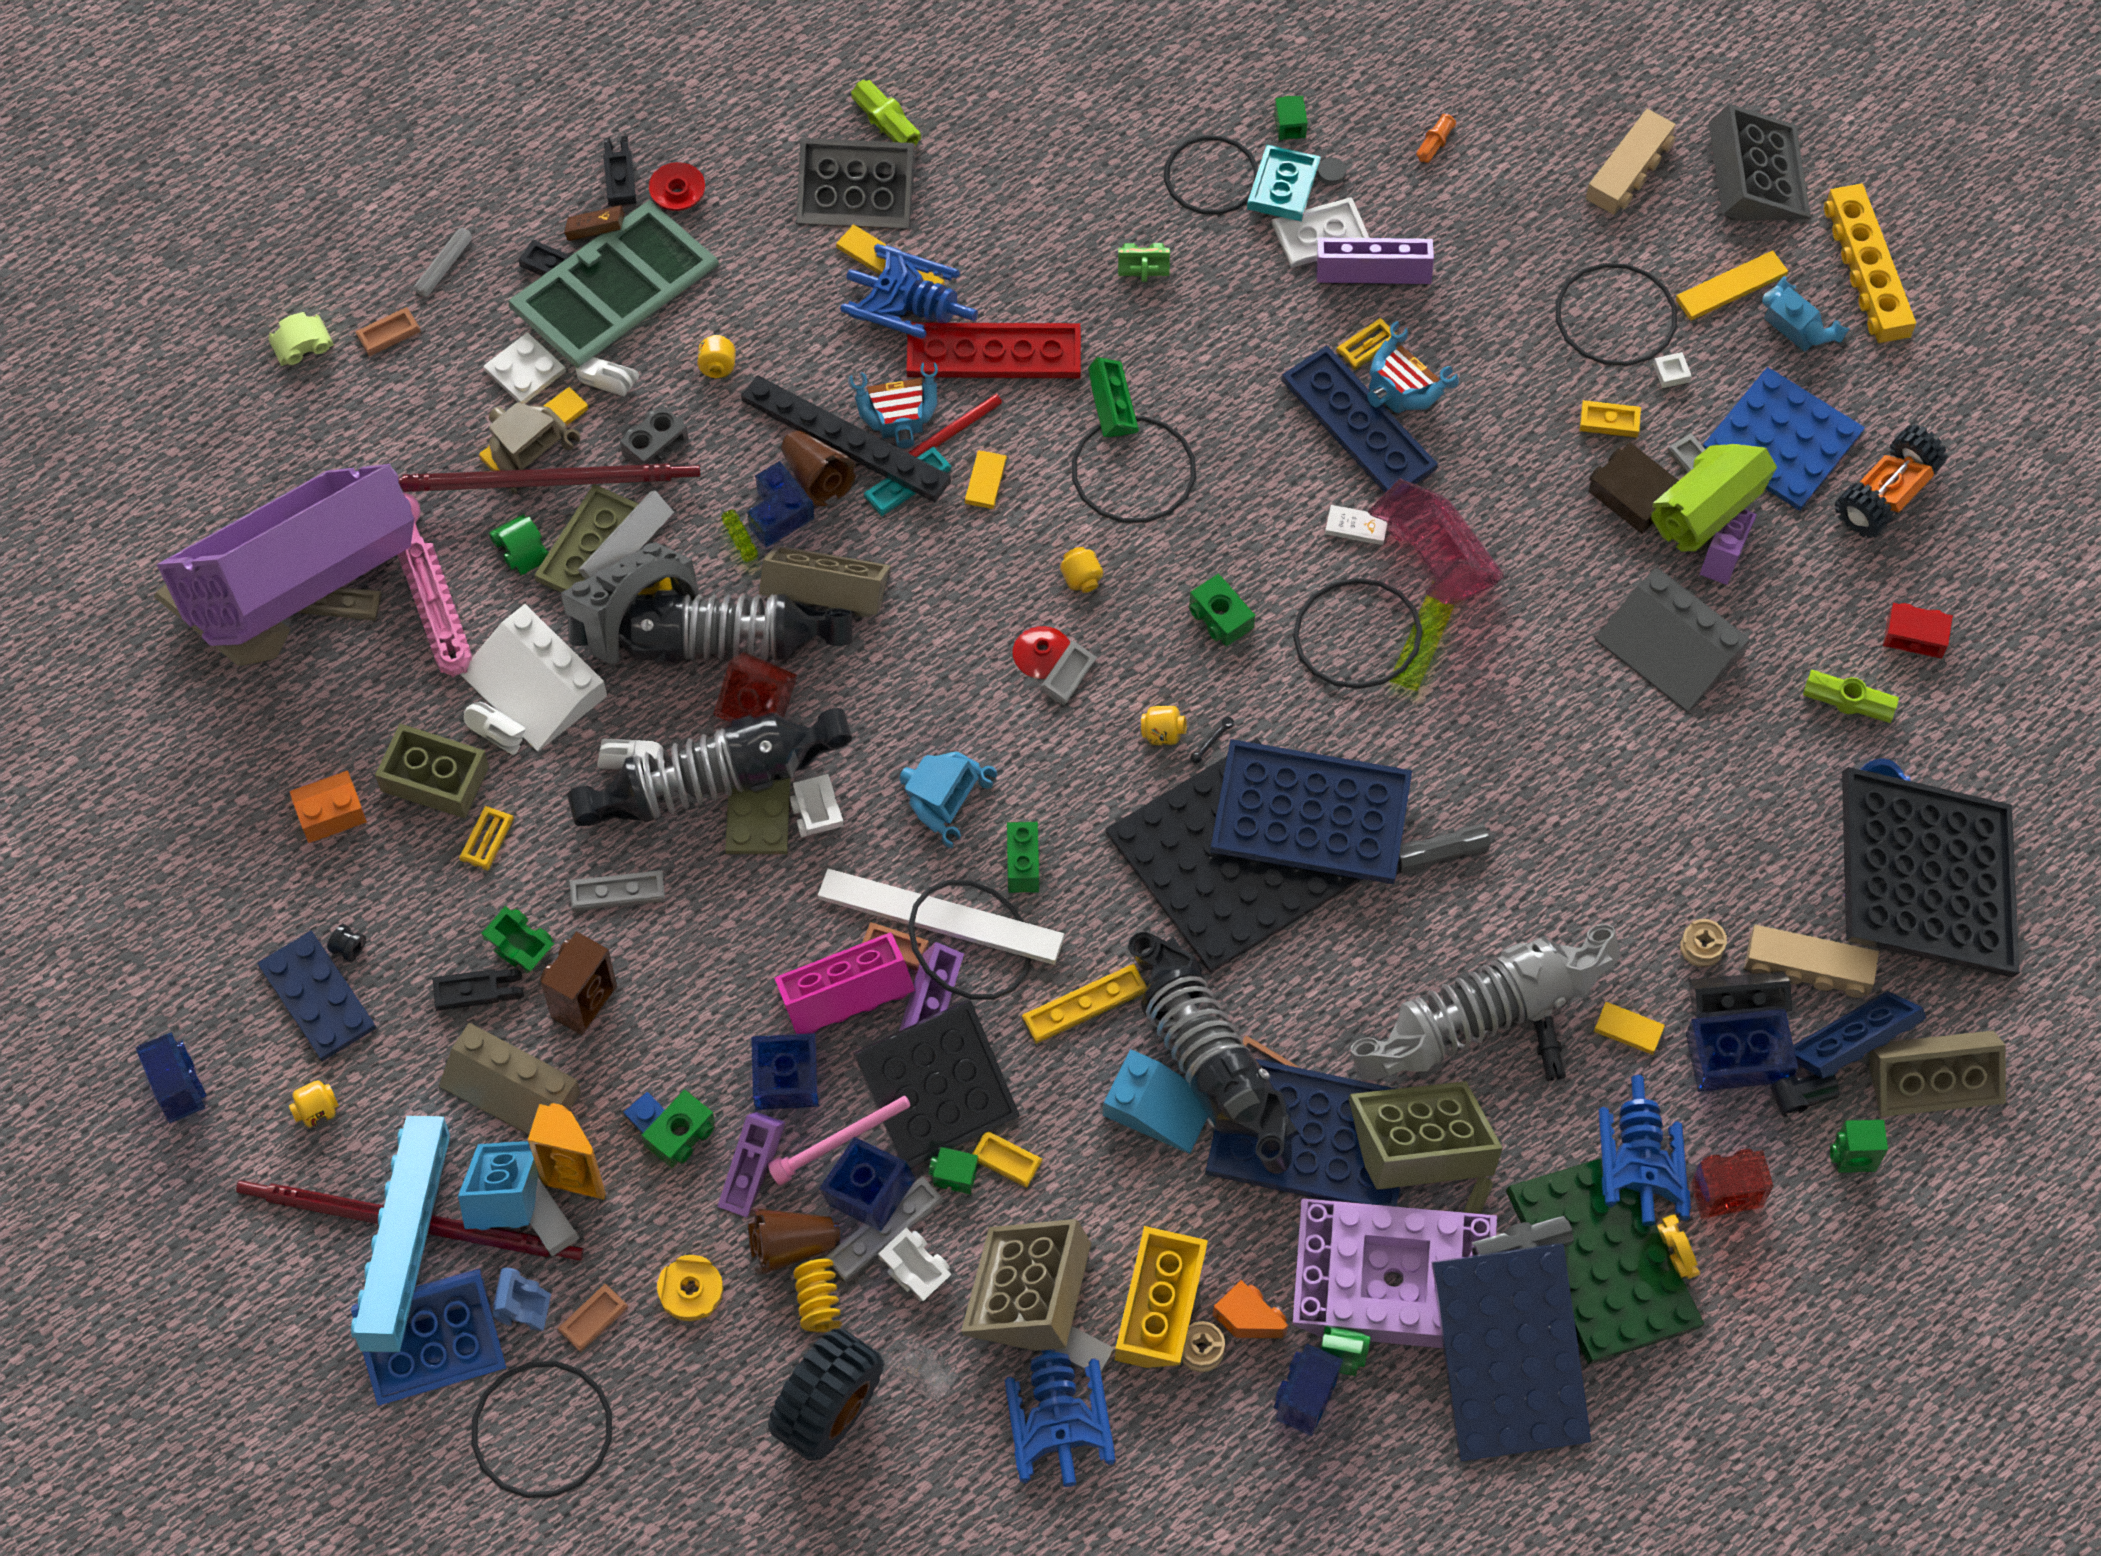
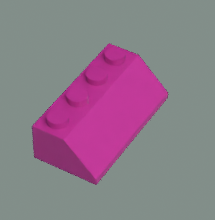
[774,932,915,1037]

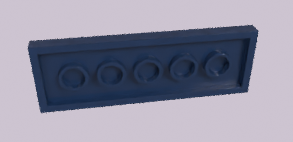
[1281,345,1438,500]

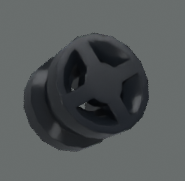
[327,924,366,963]

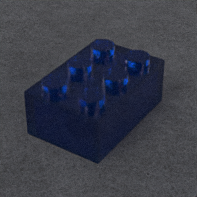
[1686,1009,1798,1092]

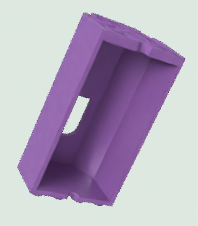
[157,464,414,646]

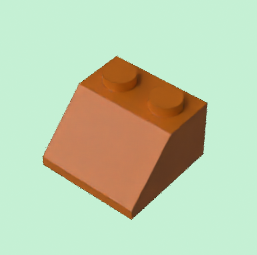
[289,770,367,843]

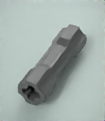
[1398,823,1490,873]

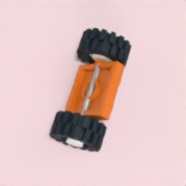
[1835,424,1948,538]

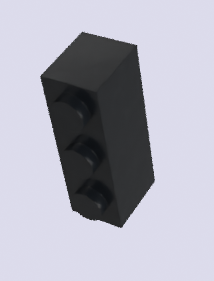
[1689,971,1792,1020]

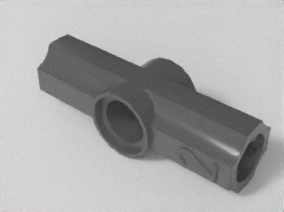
[1471,1216,1574,1256]

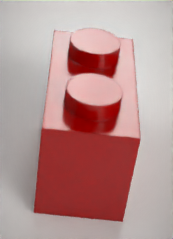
[1883,603,1953,659]

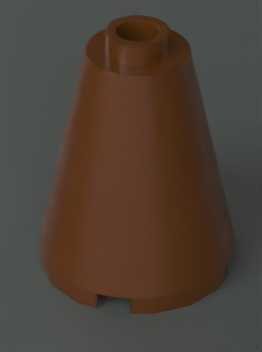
[781,431,856,506]
[748,1209,840,1275]

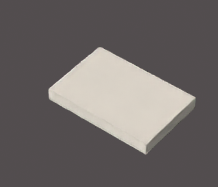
[1272,197,1370,268]

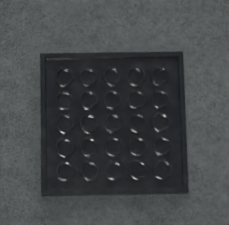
[1105,738,1363,974]
[1842,767,2020,977]

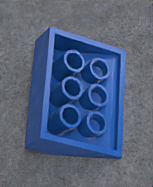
[351,1268,506,1406]

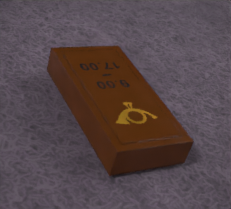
[564,206,624,241]

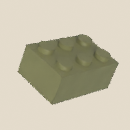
[375,723,489,818]

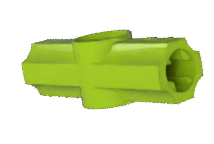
[851,79,921,146]
[1803,669,1899,724]

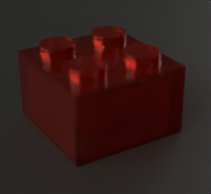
[713,652,798,723]
[1691,1149,1774,1219]

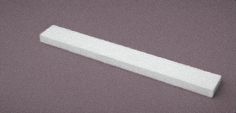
[818,869,1064,965]

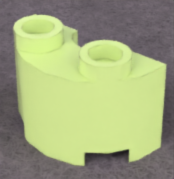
[269,312,334,366]

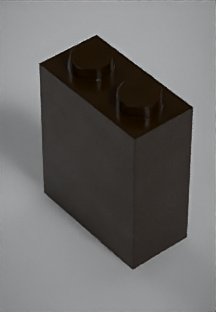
[1588,442,1679,534]

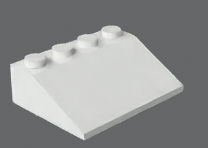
[460,604,607,752]

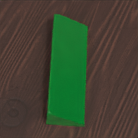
[1088,357,1139,437]

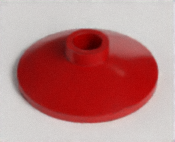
[649,162,705,211]
[1013,626,1070,679]

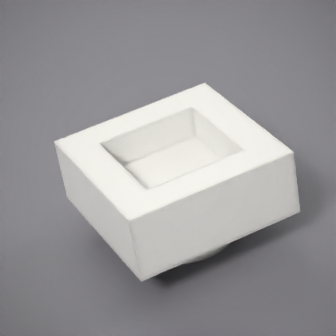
[1653,352,1691,388]

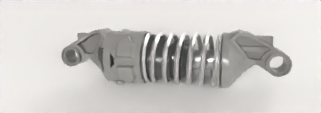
[1351,924,1621,1080]

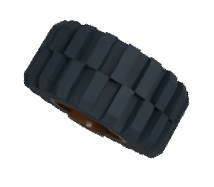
[768,1329,884,1461]

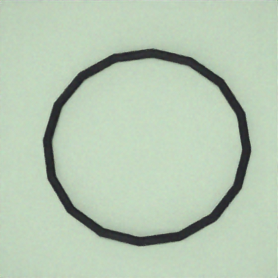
[1556,263,1677,366]
[1072,416,1196,523]
[1293,578,1423,689]
[908,880,1031,1000]
[471,1361,612,1498]

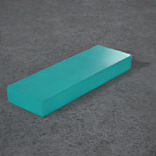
[864,446,952,517]

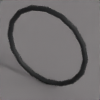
[1164,135,1259,215]

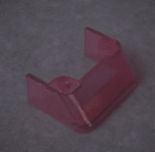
[1367,479,1504,605]

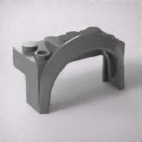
[561,542,700,664]

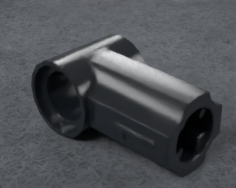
[1770,1074,1840,1117]

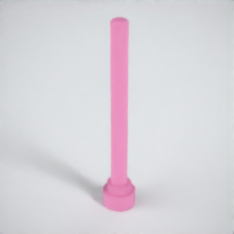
[768,1096,910,1186]

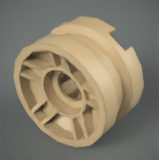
[1680,919,1727,967]
[1181,1321,1225,1372]

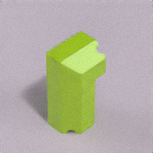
[1651,444,1777,552]

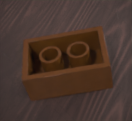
[540,931,617,1035]

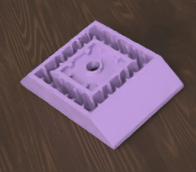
[1292,1199,1497,1348]

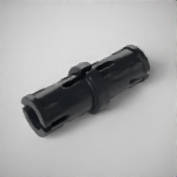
[1533,1016,1566,1081]

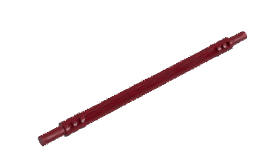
[398,463,701,492]
[236,1180,584,1261]

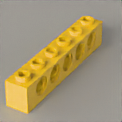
[1824,183,1916,343]

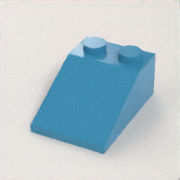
[1103,1049,1208,1154]
[458,1141,538,1230]

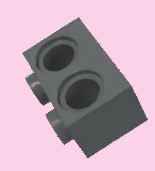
[620,405,689,465]

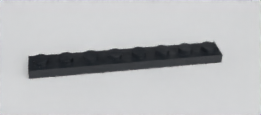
[741,375,951,503]

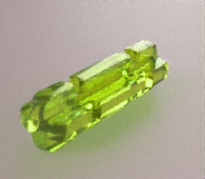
[721,509,758,562]

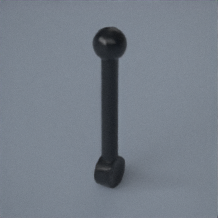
[1190,717,1234,764]

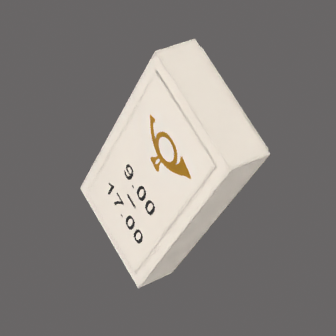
[1325,505,1389,545]

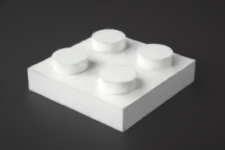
[483,332,566,404]

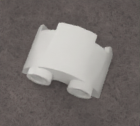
[790,774,844,838]
[878,1227,951,1301]

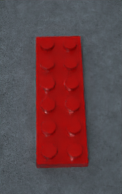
[906,322,1081,378]

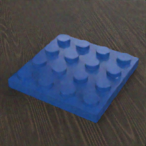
[1703,367,1865,511]

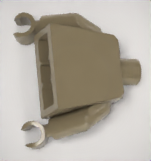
[489,402,580,494]

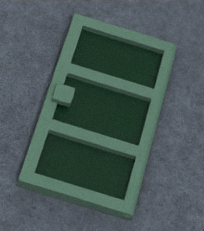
[508,200,719,368]

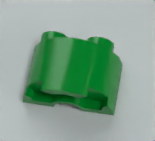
[489,514,549,575]
[481,906,554,974]
[1317,1326,1371,1377]

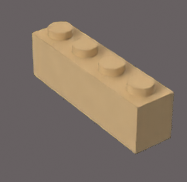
[1586,109,1676,215]
[1744,925,1879,998]

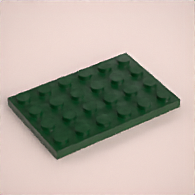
[1506,1158,1704,1365]

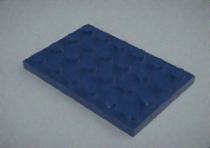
[1210,739,1412,884]
[1205,1059,1400,1207]
[1431,1243,1591,1461]

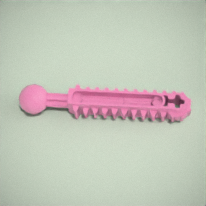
[398,492,472,677]

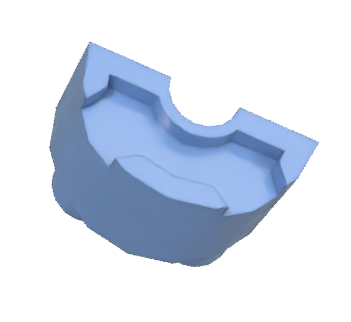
[492,1268,551,1331]

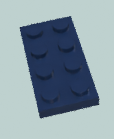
[257,930,376,1062]
[1785,990,1926,1078]

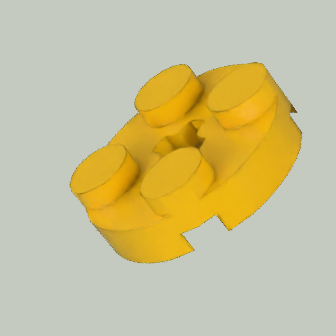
[1657,1214,1700,1279]
[657,1255,723,1321]

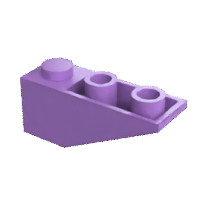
[1699,508,1757,585]

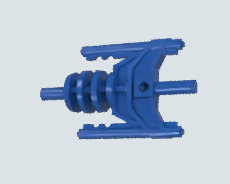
[840,244,978,339]
[1598,1075,1691,1226]
[1004,1349,1116,1487]

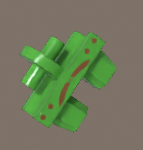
[1118,243,1170,282]

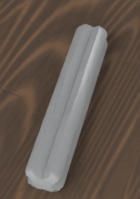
[414,227,472,297]

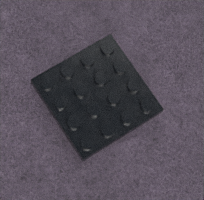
[853,999,1020,1170]

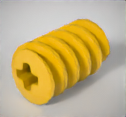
[793,1259,842,1333]

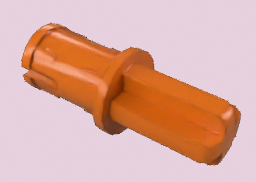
[1416,114,1456,163]

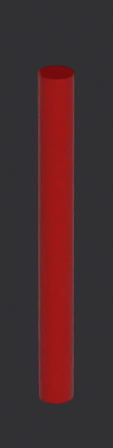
[907,394,1002,458]

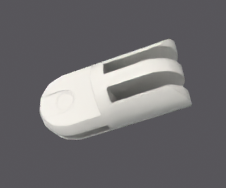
[576,357,639,397]
[464,702,526,755]
[597,739,665,771]

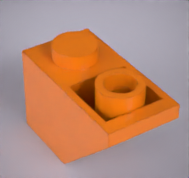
[1213,1280,1288,1338]

